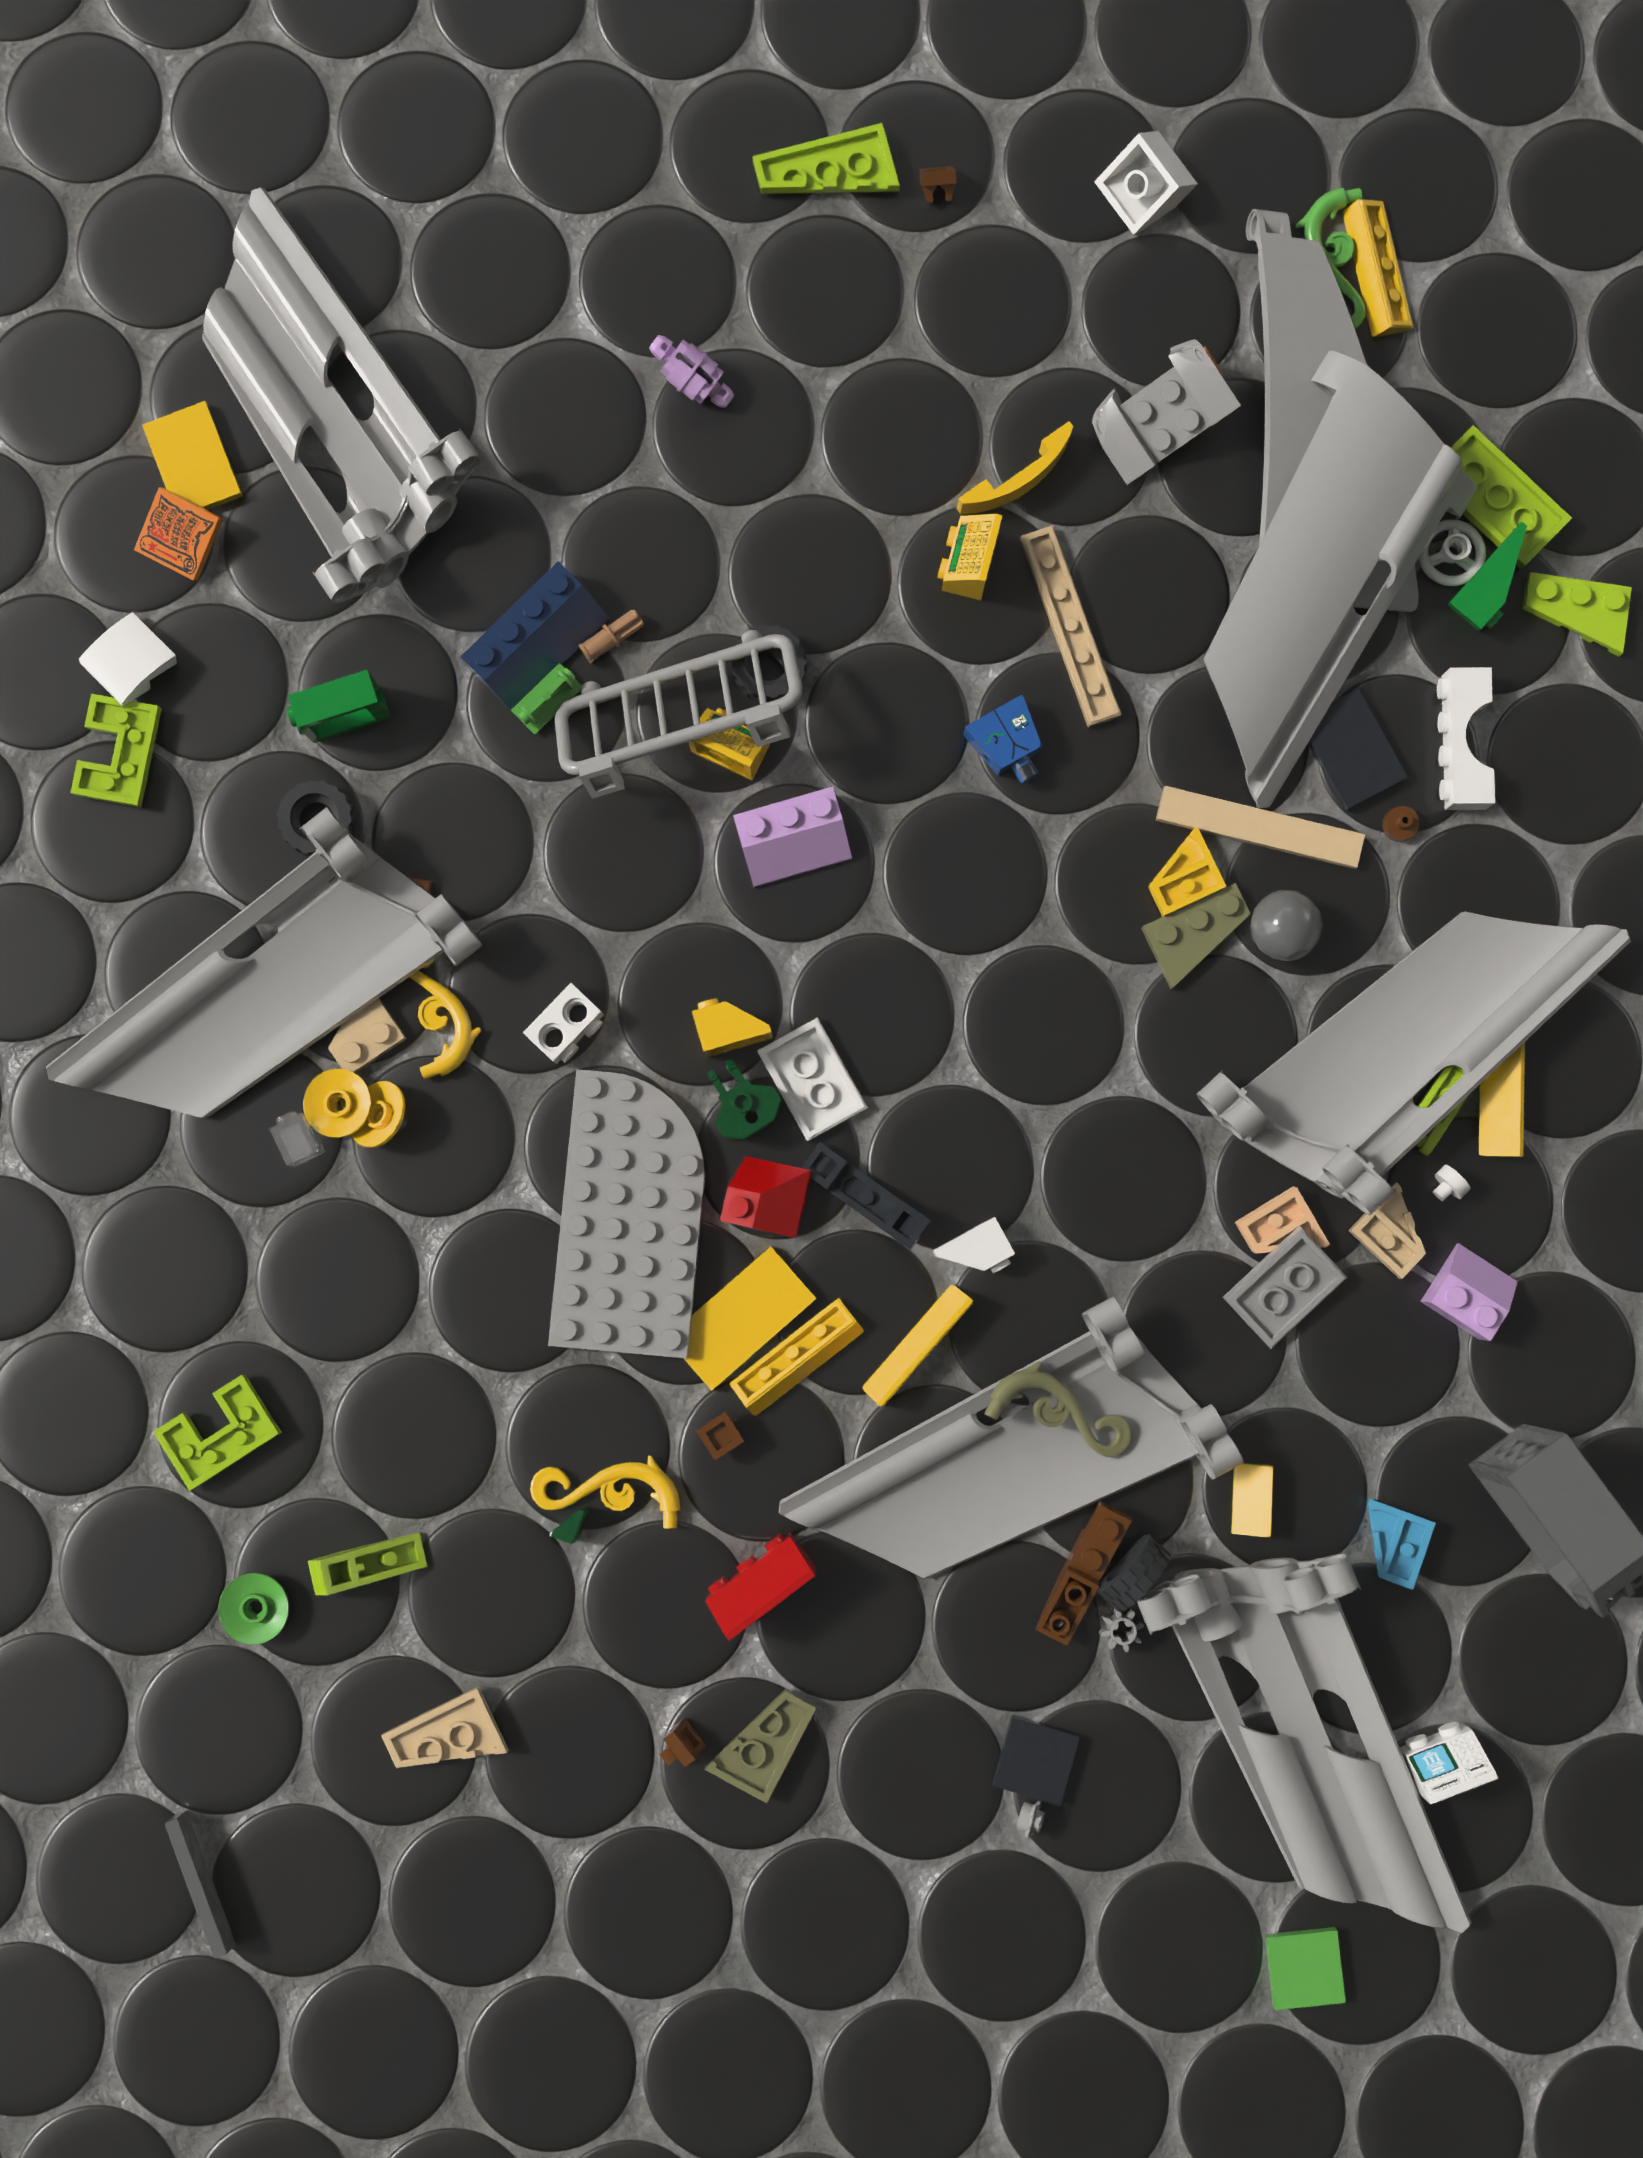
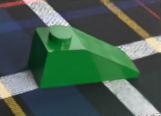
[1448,521,1527,631]

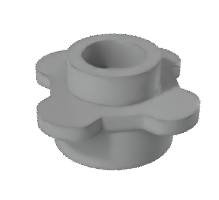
[1017,1800,1045,1839]

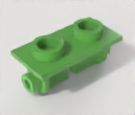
[511,663,582,735]

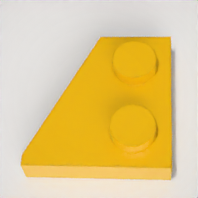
[1148,827,1227,917]

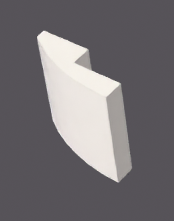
[79,612,177,706]

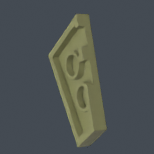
[1141,883,1251,989]
[704,1689,817,1803]

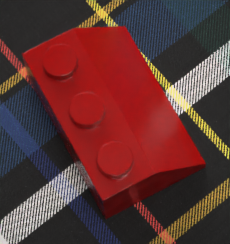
[705,1533,816,1641]

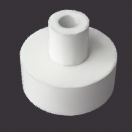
[1433,1165,1471,1201]

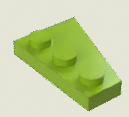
[1522,572,1632,657]

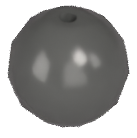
[1250,890,1323,961]

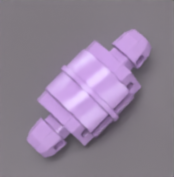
[649,335,734,408]

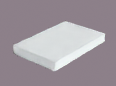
[757,1018,868,1142]

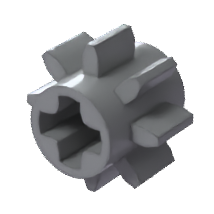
[1099,1608,1144,1652]

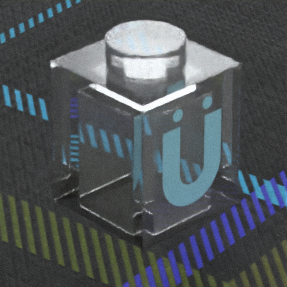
[269,1111,325,1167]

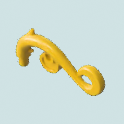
[409,959,481,1080]
[530,1455,680,1529]

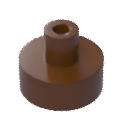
[1382,806,1420,842]

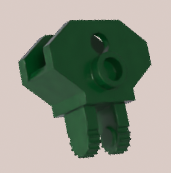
[707,1058,782,1140]

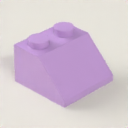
[1420,1243,1518,1341]

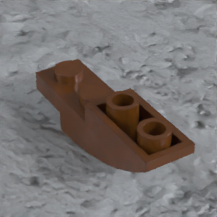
[1036,1501,1132,1646]

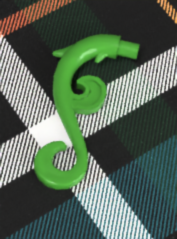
[1296,188,1366,330]

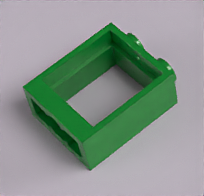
[286,669,390,743]

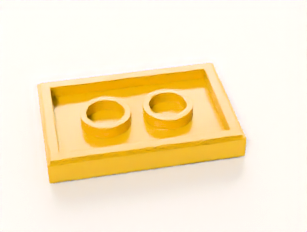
[142,401,243,510]

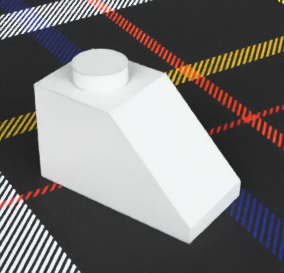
[932,1217,1015,1273]

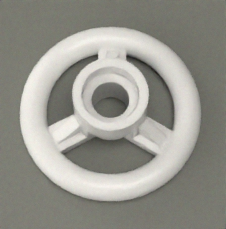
[1418,520,1486,586]

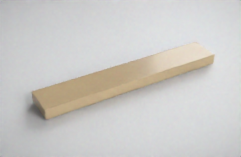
[1020,525,1121,728]
[1156,786,1365,869]

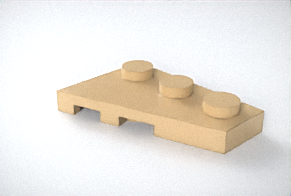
[381,1686,509,1768]

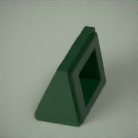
[549,1506,590,1544]

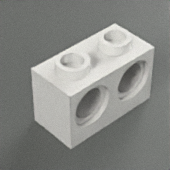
[523,983,604,1064]

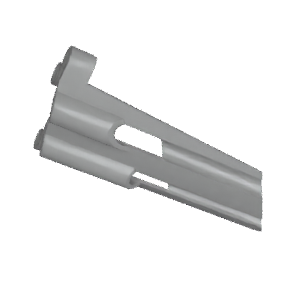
[1137,1554,1471,1933]

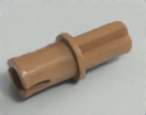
[578,610,644,664]

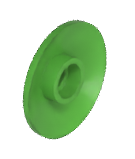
[218,1573,289,1645]

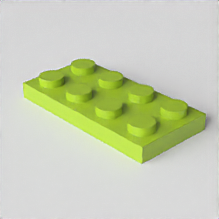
[1451,425,1572,569]

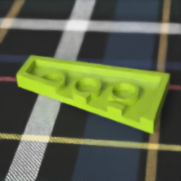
[753,123,900,194]

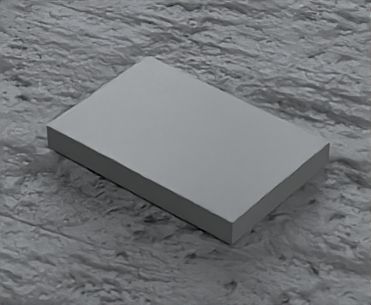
[1223,1226,1347,1349]

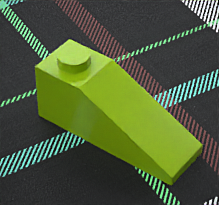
[308,1532,427,1596]

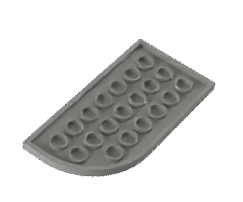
[548,1069,705,1359]

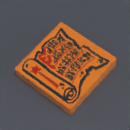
[134,487,223,581]

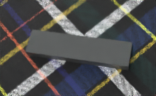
[165,1810,236,1959]

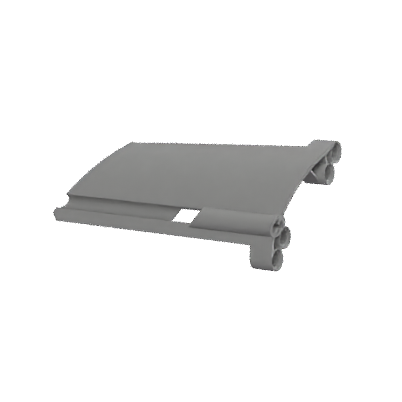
[1204,350,1478,808]
[46,807,483,1119]
[1197,912,1631,1215]
[778,1296,1244,1579]

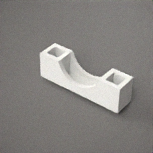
[1437,667,1495,810]

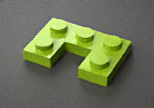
[70,694,162,808]
[153,1374,282,1491]

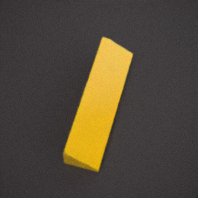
[1343,199,1413,337]
[1479,1042,1525,1157]
[863,1285,973,1407]
[729,1298,864,1416]

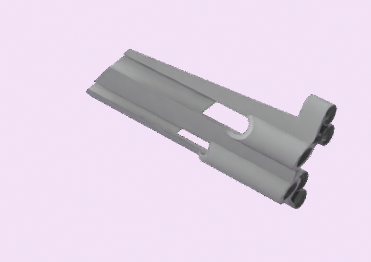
[202,187,481,603]

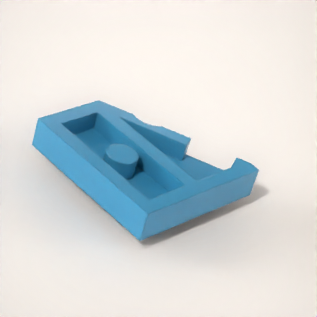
[1367,1498,1436,1590]

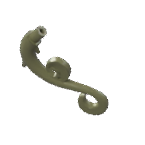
[984,1361,1131,1457]

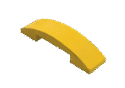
[957,421,1073,514]

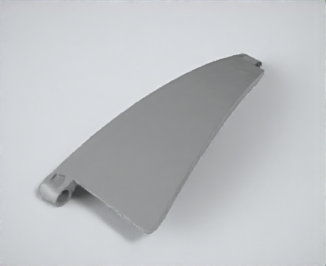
[1246,209,1419,612]

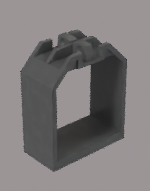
[1468,1424,1643,1617]

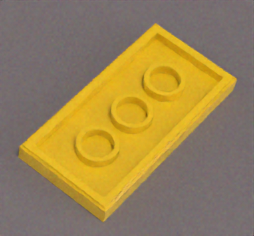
[684,1246,817,1391]

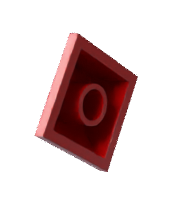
[720,1156,812,1238]

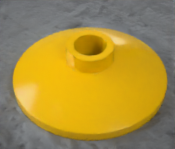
[303,1069,371,1138]
[351,1081,405,1148]

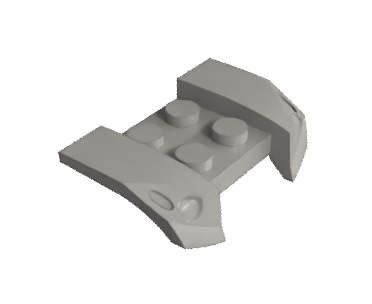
[1092,339,1241,485]

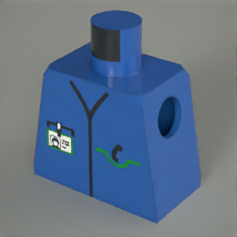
[963,695,1042,784]

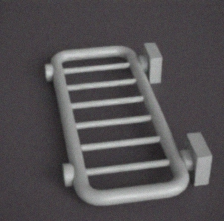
[555,630,803,799]

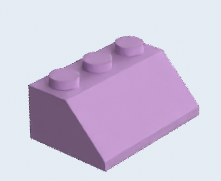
[733,787,852,887]

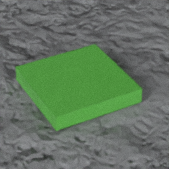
[1265,1927,1346,2010]

